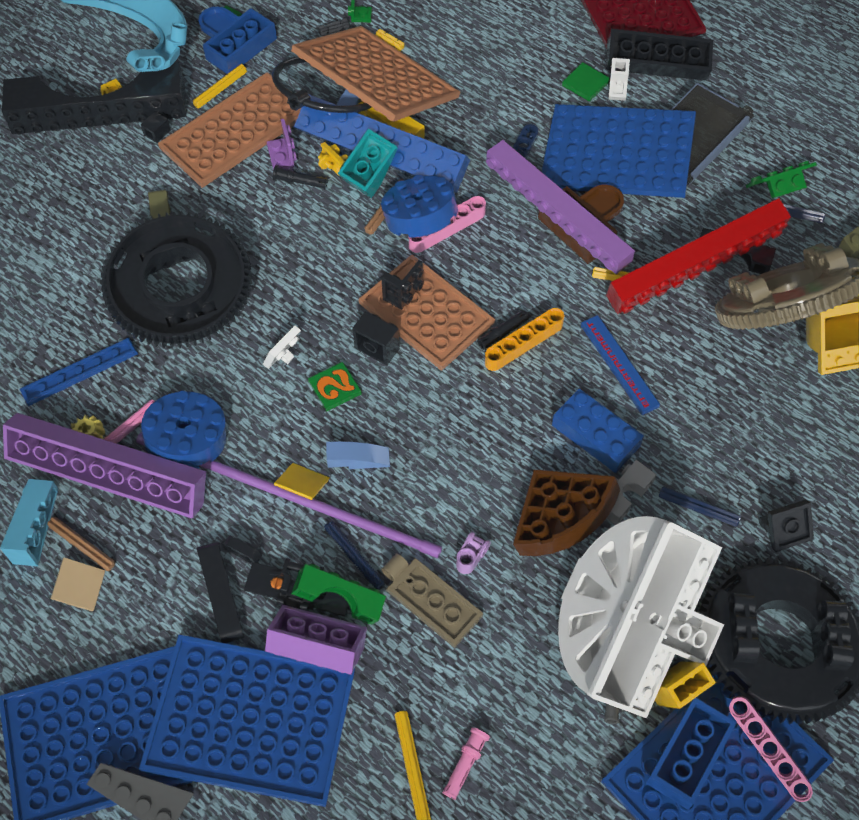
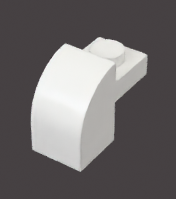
[609,58,630,101]

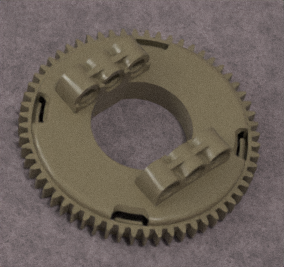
[715,243,859,330]

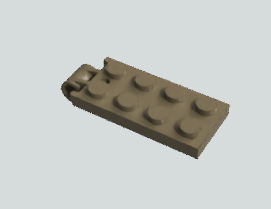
[381,553,483,648]

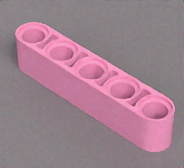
[408,196,486,253]
[729,696,813,802]

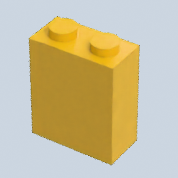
[654,661,716,709]

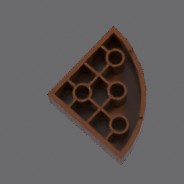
[513,470,620,556]

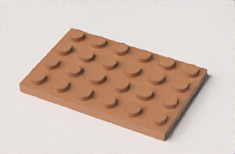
[359,255,495,371]

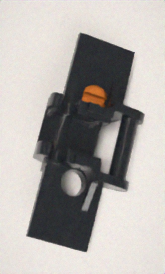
[244,558,348,616]

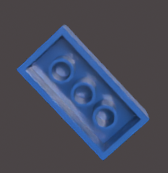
[552,389,644,473]
[646,698,737,810]

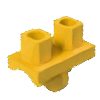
[318,142,348,176]

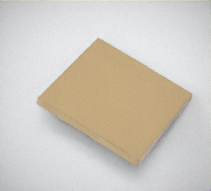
[51,558,105,611]

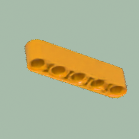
[485,308,564,371]

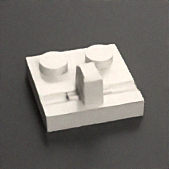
[263,326,301,369]

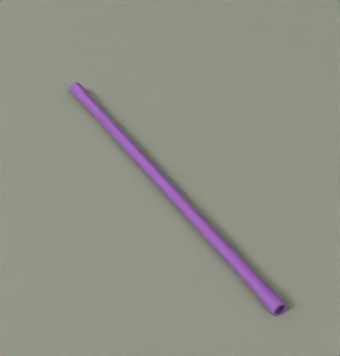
[136,432,442,558]

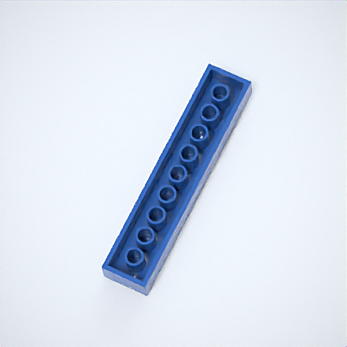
[294,94,470,193]

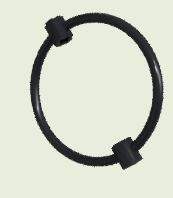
[272,56,372,113]

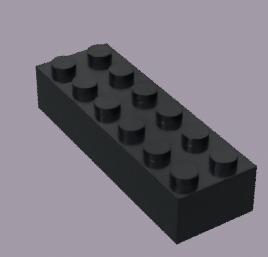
[606,29,713,81]

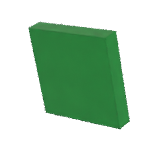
[562,62,610,102]

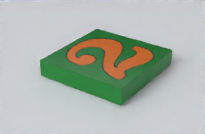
[308,362,362,412]

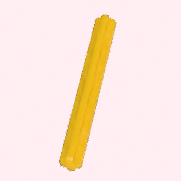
[394,711,431,820]

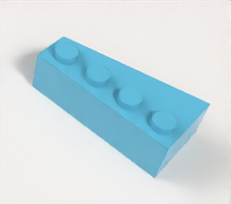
[0,479,58,566]

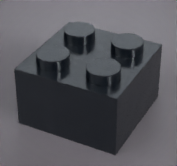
[352,311,400,366]

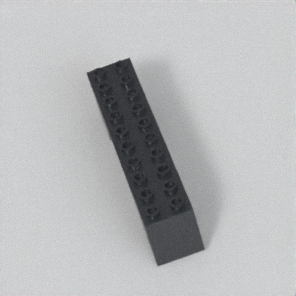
[2,62,187,135]

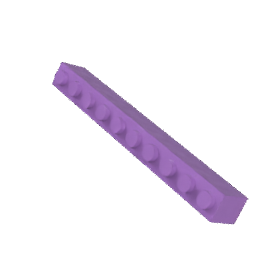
[486,140,635,274]

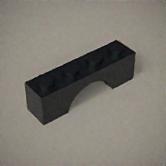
[700,228,776,274]

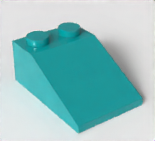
[338,129,398,198]

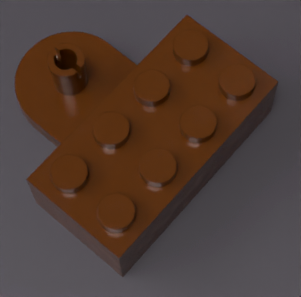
[538,185,624,264]

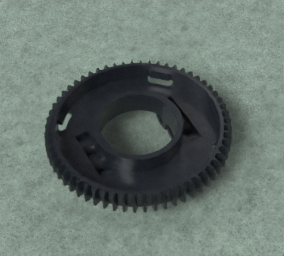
[100,211,252,349]
[699,558,859,725]

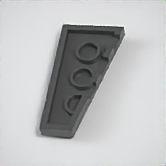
[87,762,195,820]

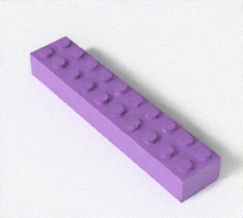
[3,413,206,519]

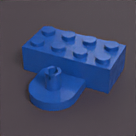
[198,7,277,74]

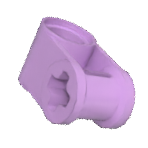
[456,531,491,574]

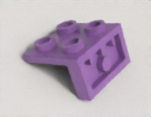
[267,119,297,170]

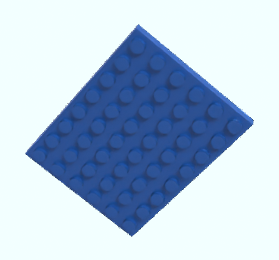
[542,104,696,198]
[139,635,355,807]
[0,646,195,820]
[601,671,834,820]

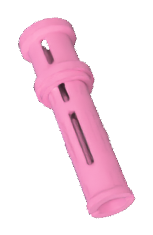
[442,727,490,800]

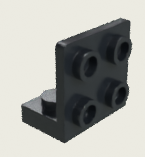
[381,260,424,310]

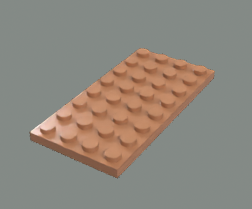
[158,72,301,188]

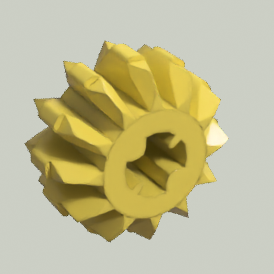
[71,415,105,439]

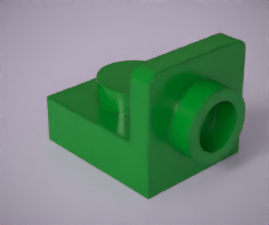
[348,0,372,23]

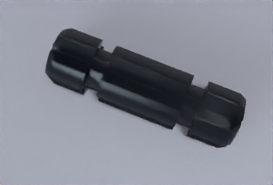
[318,18,350,36]

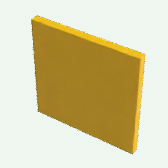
[274,463,330,500]

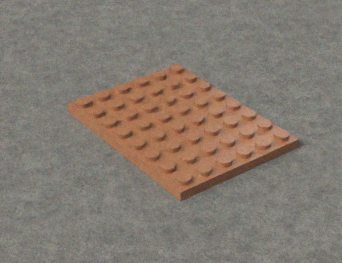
[291,26,460,122]

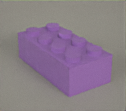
[265,605,367,675]

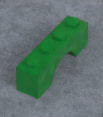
[291,564,386,625]

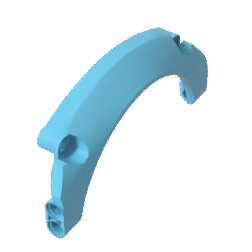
[61,0,187,72]

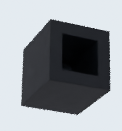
[141,112,171,143]

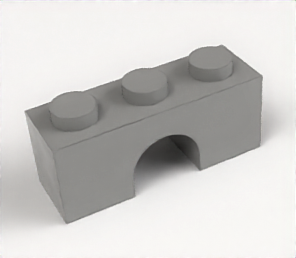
[607,460,657,525]

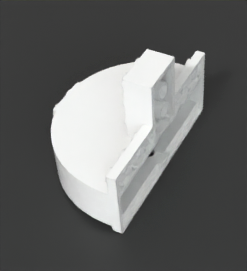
[558,516,724,718]

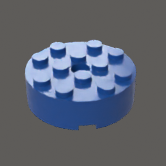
[381,175,458,237]
[141,391,226,469]

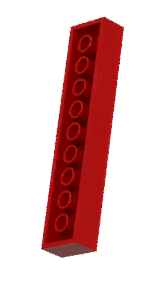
[606,198,791,314]

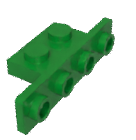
[746,161,817,199]

